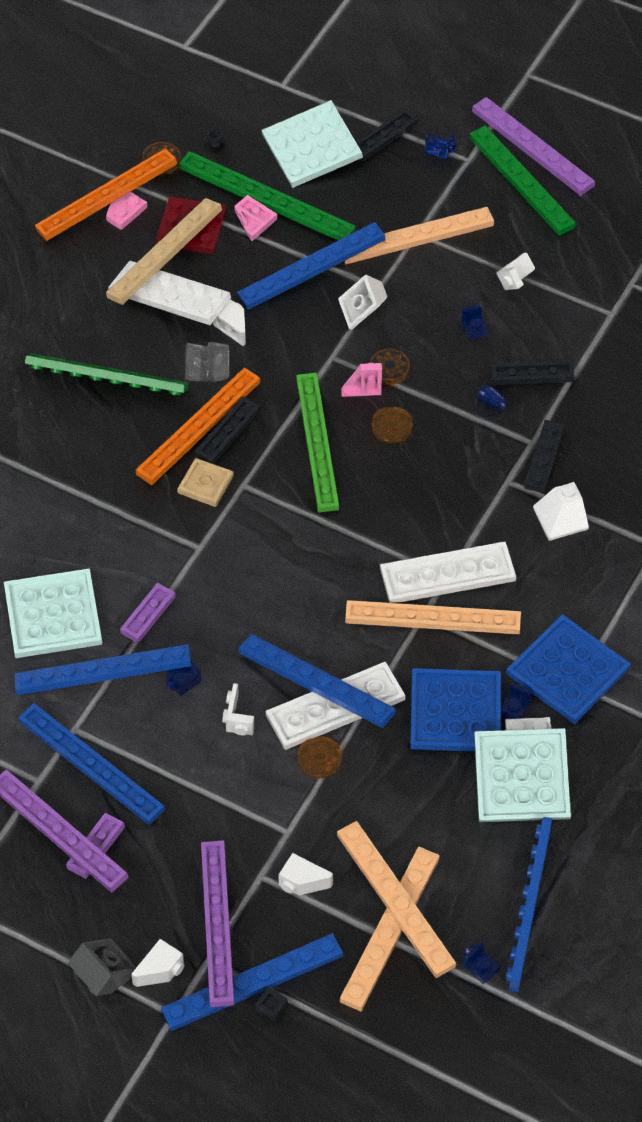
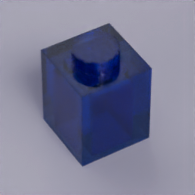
[166,660,201,696]

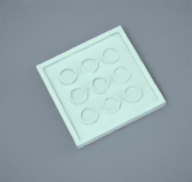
[262,100,363,188]
[4,568,102,658]
[474,729,571,822]

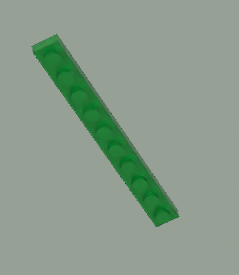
[179,151,356,240]

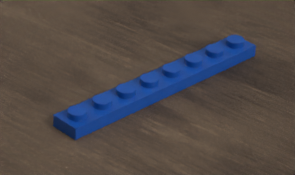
[237,222,386,310]
[239,634,395,728]
[15,644,191,695]
[18,703,165,825]
[506,817,552,992]
[161,933,343,1031]

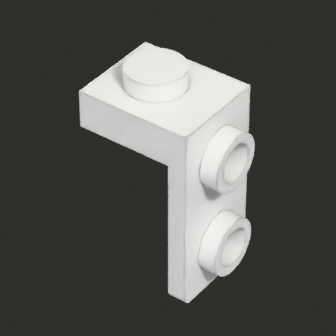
[496,253,535,290]
[222,683,254,735]

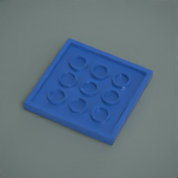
[506,614,631,725]
[410,668,501,751]

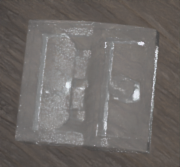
[185,341,229,381]

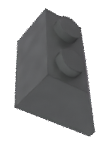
[68,938,137,996]

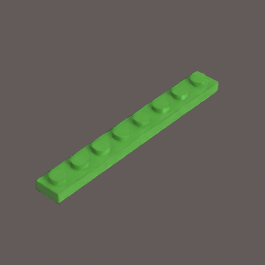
[296,373,339,512]

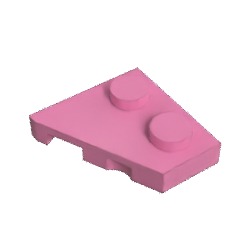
[106,192,147,230]
[235,195,277,241]
[341,363,382,397]

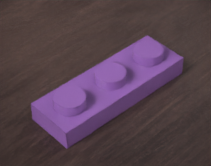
[120,583,175,643]
[66,813,125,879]

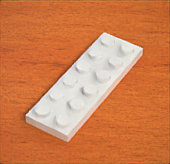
[109,261,231,325]
[380,542,516,603]
[266,662,405,750]

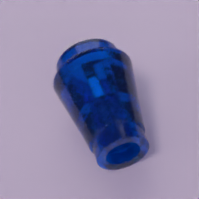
[477,384,509,410]

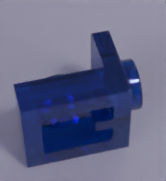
[425,133,456,159]
[461,304,488,340]
[501,683,532,719]
[463,941,500,984]

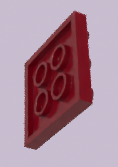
[156,196,227,254]

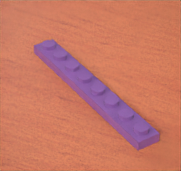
[472,97,595,196]
[0,769,129,893]
[201,840,234,1007]

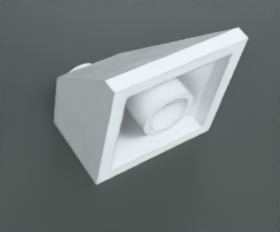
[338,275,387,330]
[533,482,589,541]

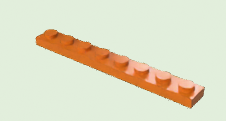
[35,148,177,241]
[136,367,260,485]

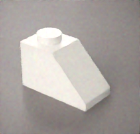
[213,299,246,346]
[279,853,333,895]
[132,939,184,987]

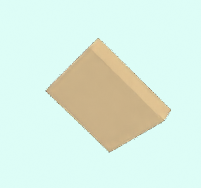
[177,458,234,507]

